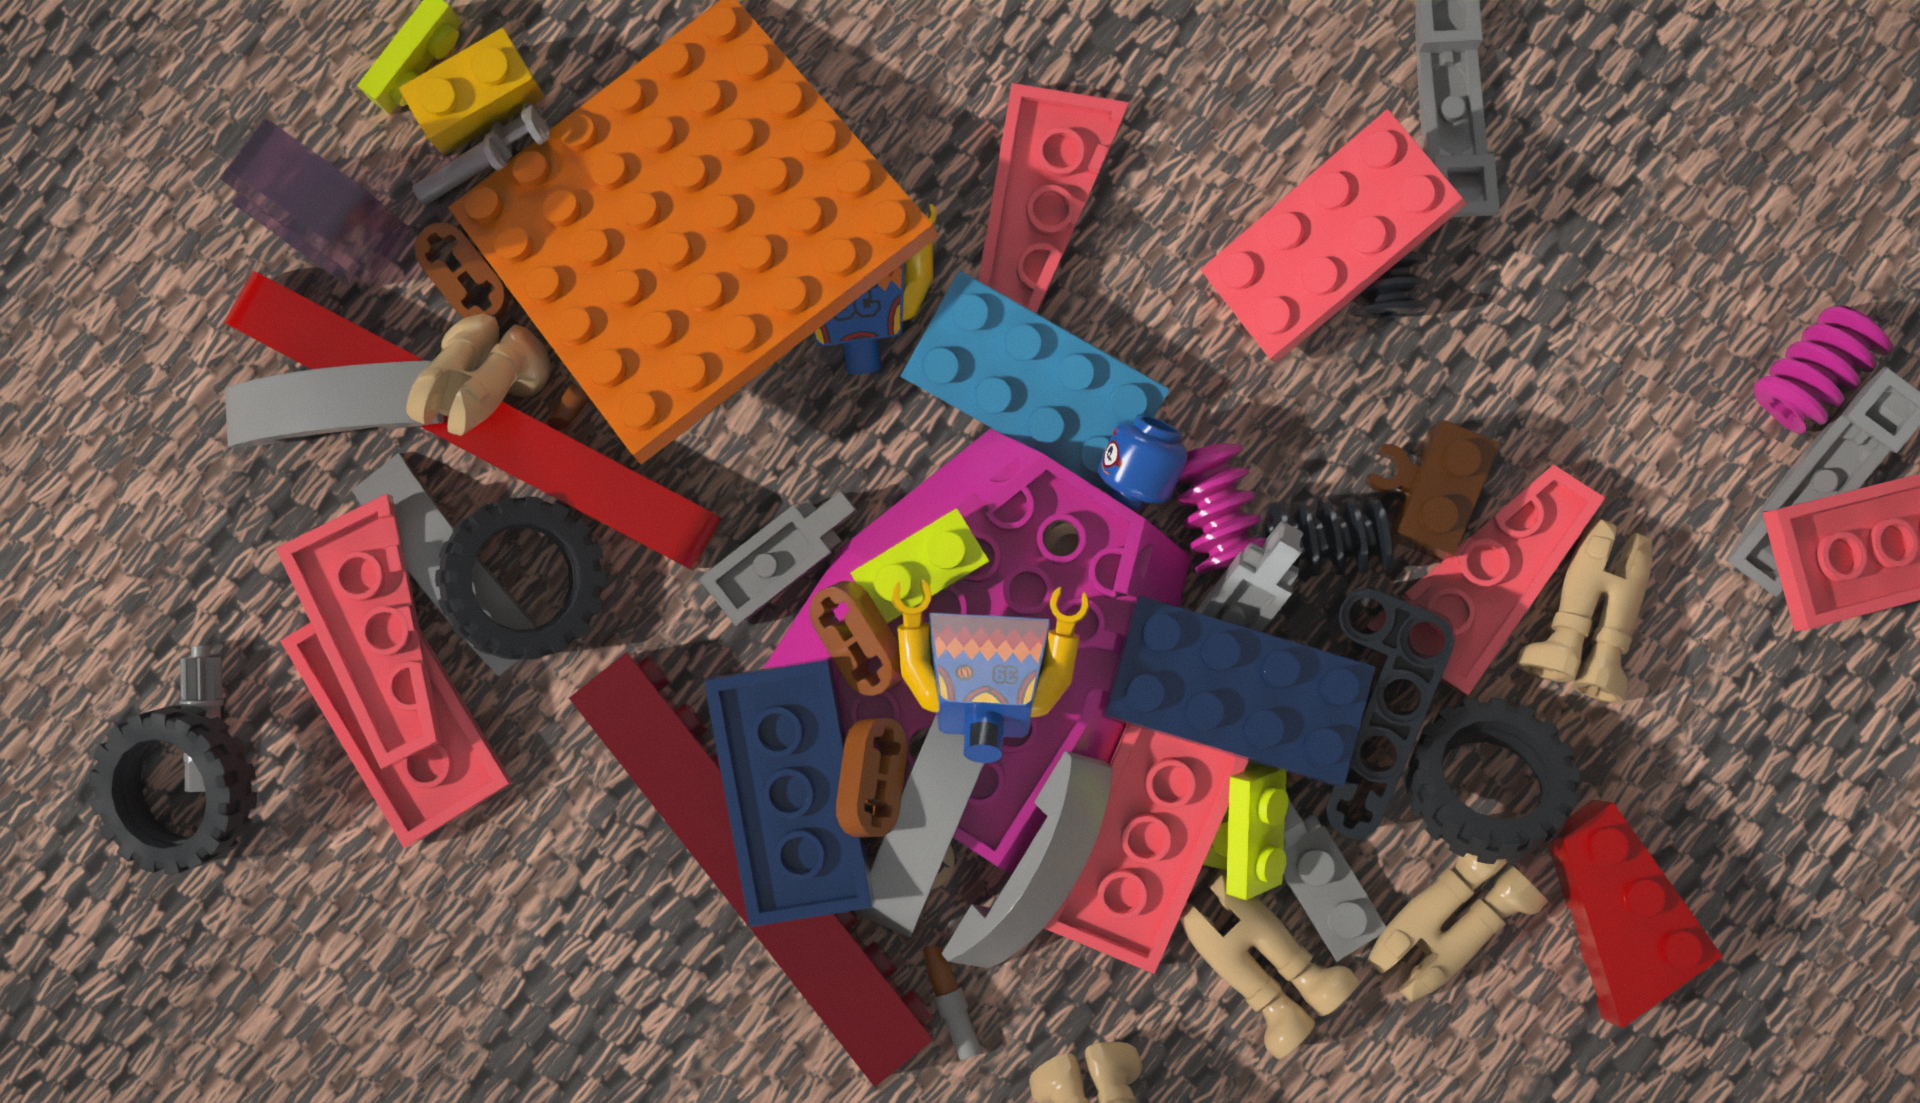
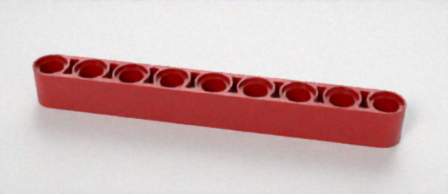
[224,271,722,571]

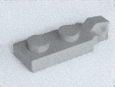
[699,491,858,627]
[1194,521,1303,632]
[1283,798,1386,962]

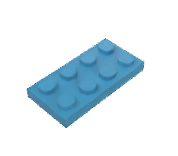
[900,270,1170,494]

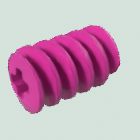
[1753,305,1893,434]
[1177,443,1266,575]

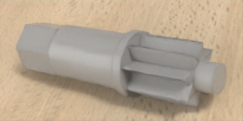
[179,645,224,792]

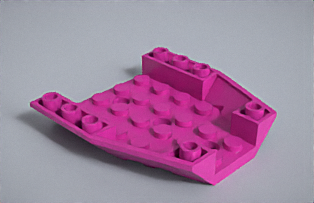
[763,429,1191,875]

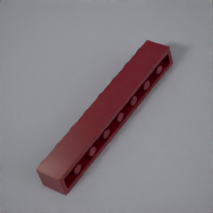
[569,652,935,1087]

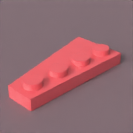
[978,83,1129,314]
[1365,464,1605,697]
[275,494,442,769]

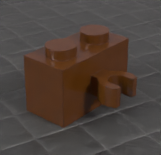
[1365,420,1500,561]

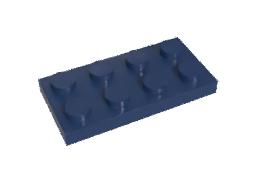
[1102,595,1375,787]
[704,657,875,927]

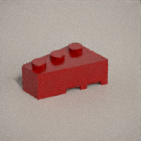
[1548,800,1723,1029]

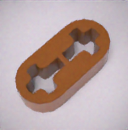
[414,222,510,321]
[810,581,903,696]
[836,718,908,837]

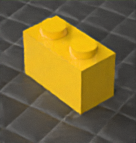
[398,27,546,156]

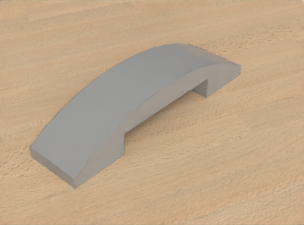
[1415,0,1500,218]
[225,361,444,448]
[1725,367,1920,597]
[352,453,537,676]
[855,716,984,938]
[942,751,1113,968]

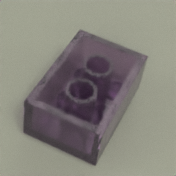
[219,117,414,288]

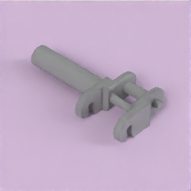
[412,101,550,205]

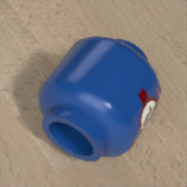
[1098,414,1188,510]

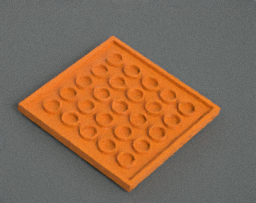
[448,0,938,465]

